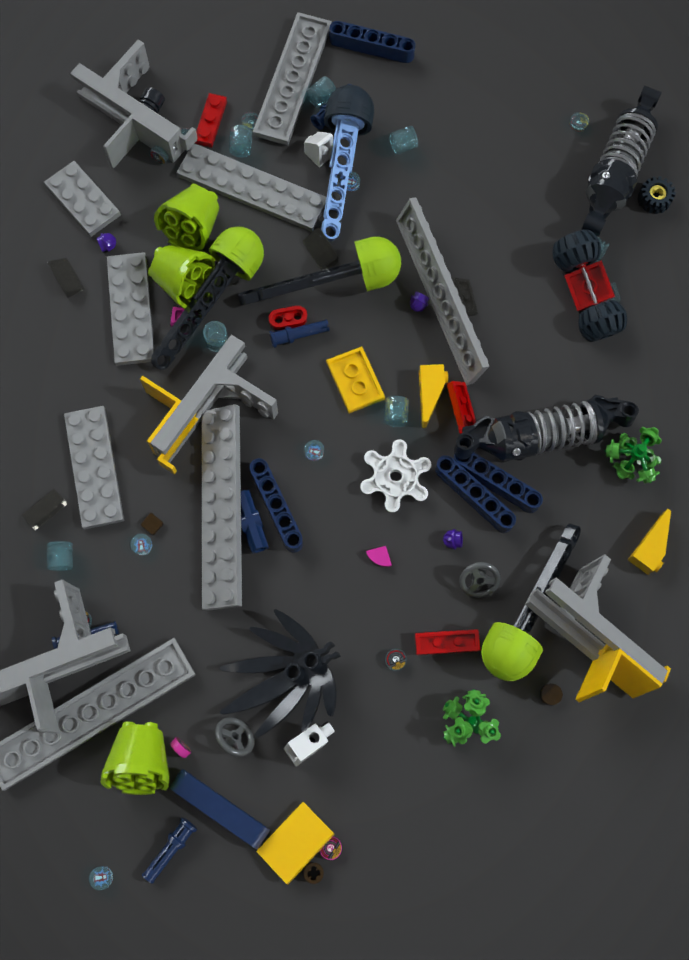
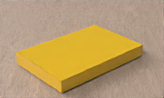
[326,346,385,413]
[256,802,335,885]

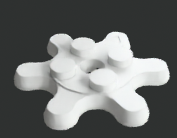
[360,439,432,512]

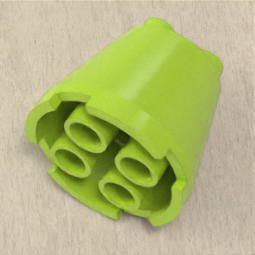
[154,184,219,251]
[148,245,218,309]
[100,722,169,795]

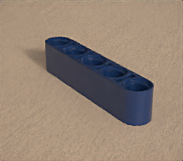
[329,21,416,63]
[453,447,543,513]
[435,455,516,533]
[250,458,303,553]
[169,769,270,850]

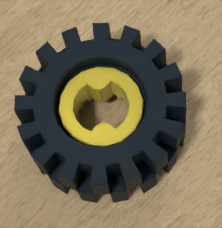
[638,176,676,214]

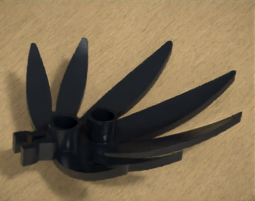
[220,609,341,738]

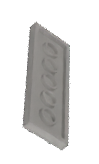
[107,252,154,366]
[64,406,124,530]

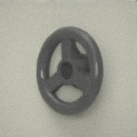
[459,562,501,598]
[215,717,254,756]

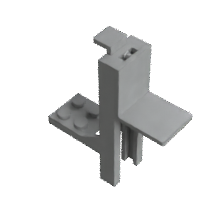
[70,40,198,168]
[0,580,131,734]

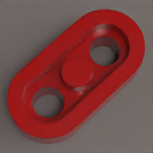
[269,306,308,330]

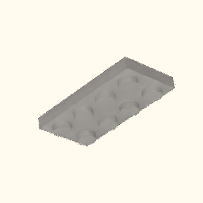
[44,161,121,237]

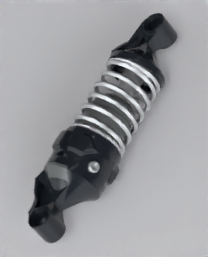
[581,85,661,236]
[454,394,639,462]

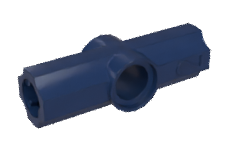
[241,490,269,554]

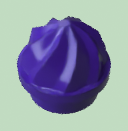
[97,233,116,252]
[410,292,429,312]
[443,529,463,550]

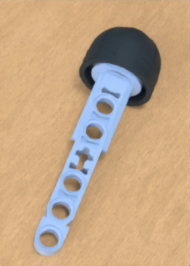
[321,85,374,242]

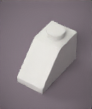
[304,132,333,167]

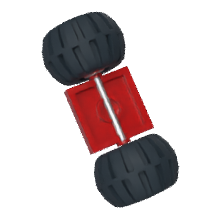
[552,230,627,342]

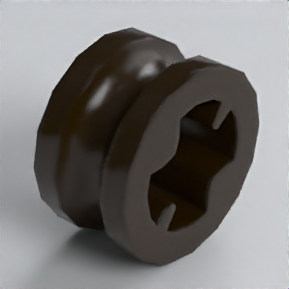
[304,862,324,884]

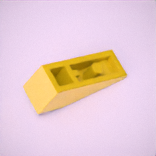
[419,364,448,428]
[628,509,671,575]

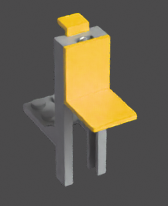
[140,334,278,475]
[525,554,671,702]

